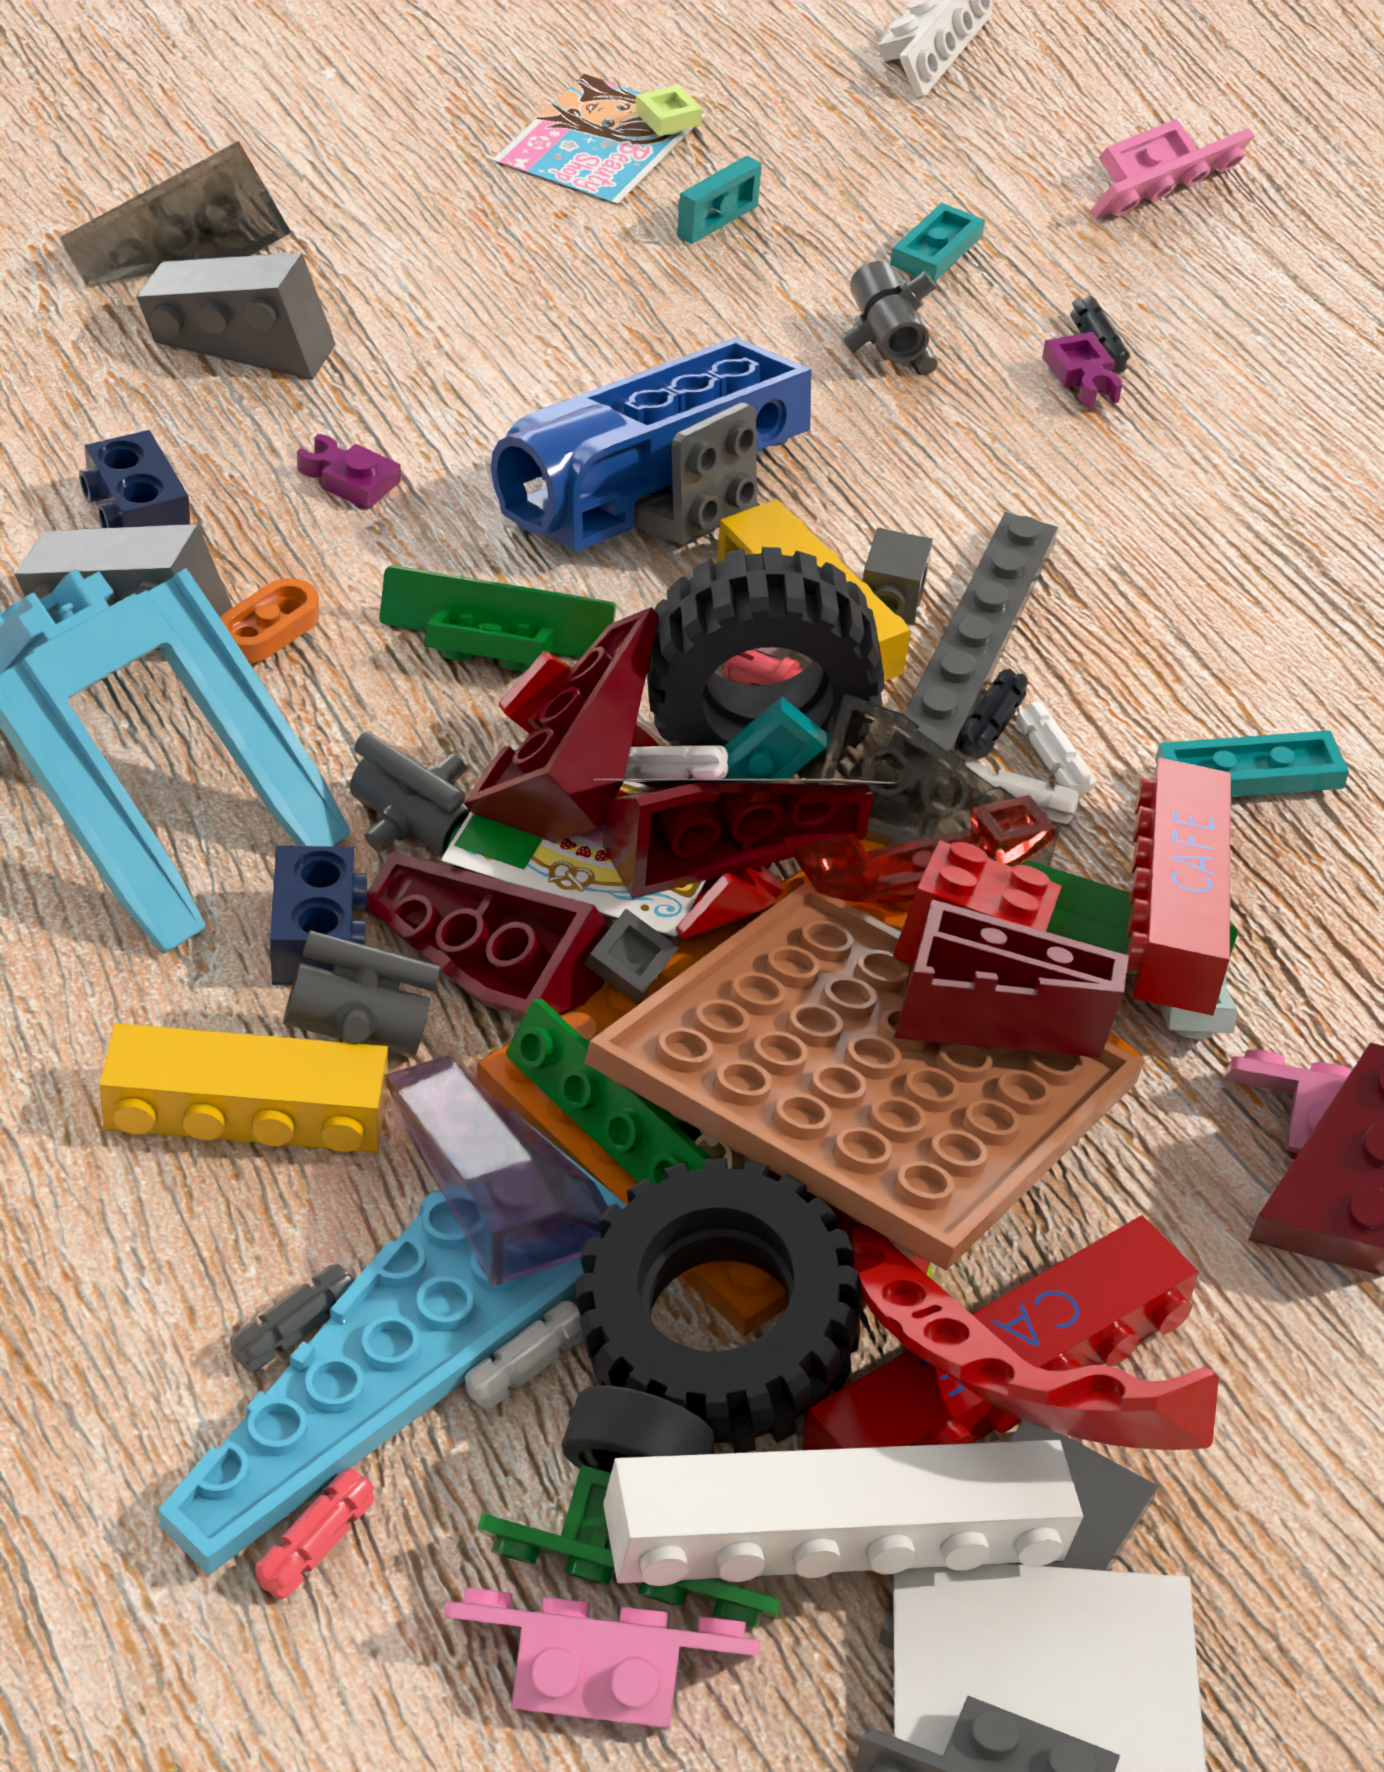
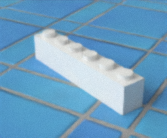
[603,1440,1084,1586]

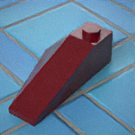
[464,607,659,842]
[603,782,873,898]
[367,851,610,1017]

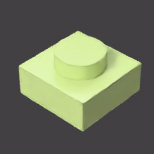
[635,85,703,136]

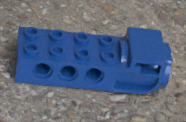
[491,337,811,552]

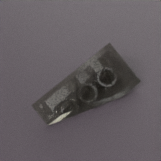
[59,141,292,286]
[804,694,1060,867]

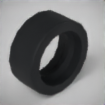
[561,1385,714,1473]

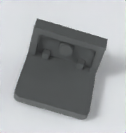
[634,402,758,544]

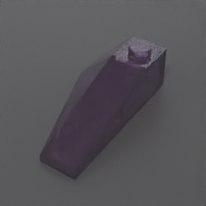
[385,1055,609,1287]

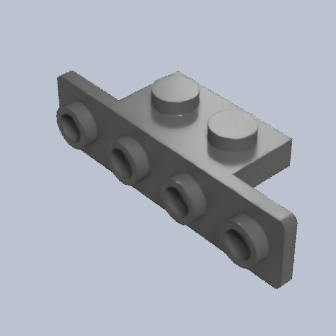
[853,1696,1120,1772]

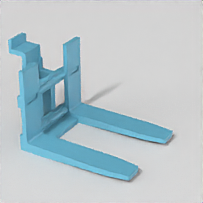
[0,568,350,953]

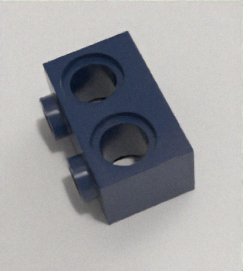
[79,430,190,528]
[270,846,367,985]

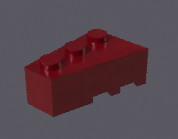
[894,899,1129,1058]
[1248,1042,1384,1276]

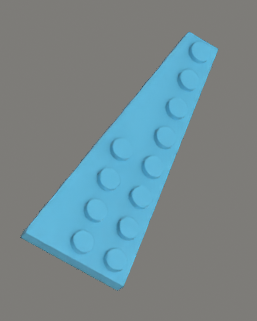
[158,1107,627,1575]

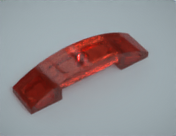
[794,795,1056,903]

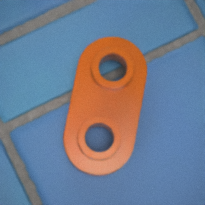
[220,578,319,664]

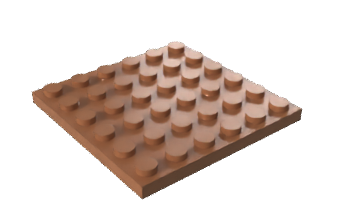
[585,882,1144,1271]

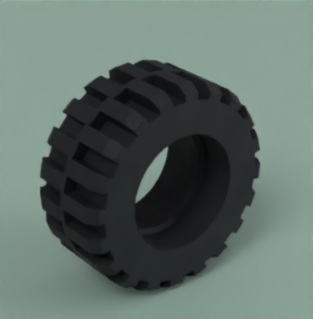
[647,547,885,779]
[576,1158,861,1454]

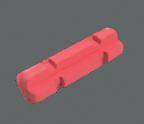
[255,1468,374,1599]

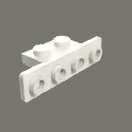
[877,0,993,97]

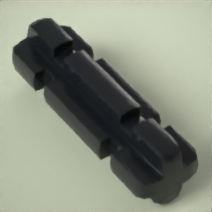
[1070,296,1131,373]
[958,668,1029,759]

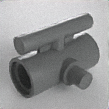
[841,261,938,375]
[350,731,471,856]
[283,930,440,1059]

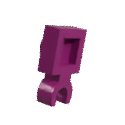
[1042,332,1122,408]
[297,434,401,510]

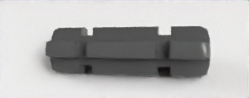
[229,1264,355,1372]

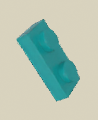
[677,155,762,244]
[890,202,985,282]
[723,696,827,784]

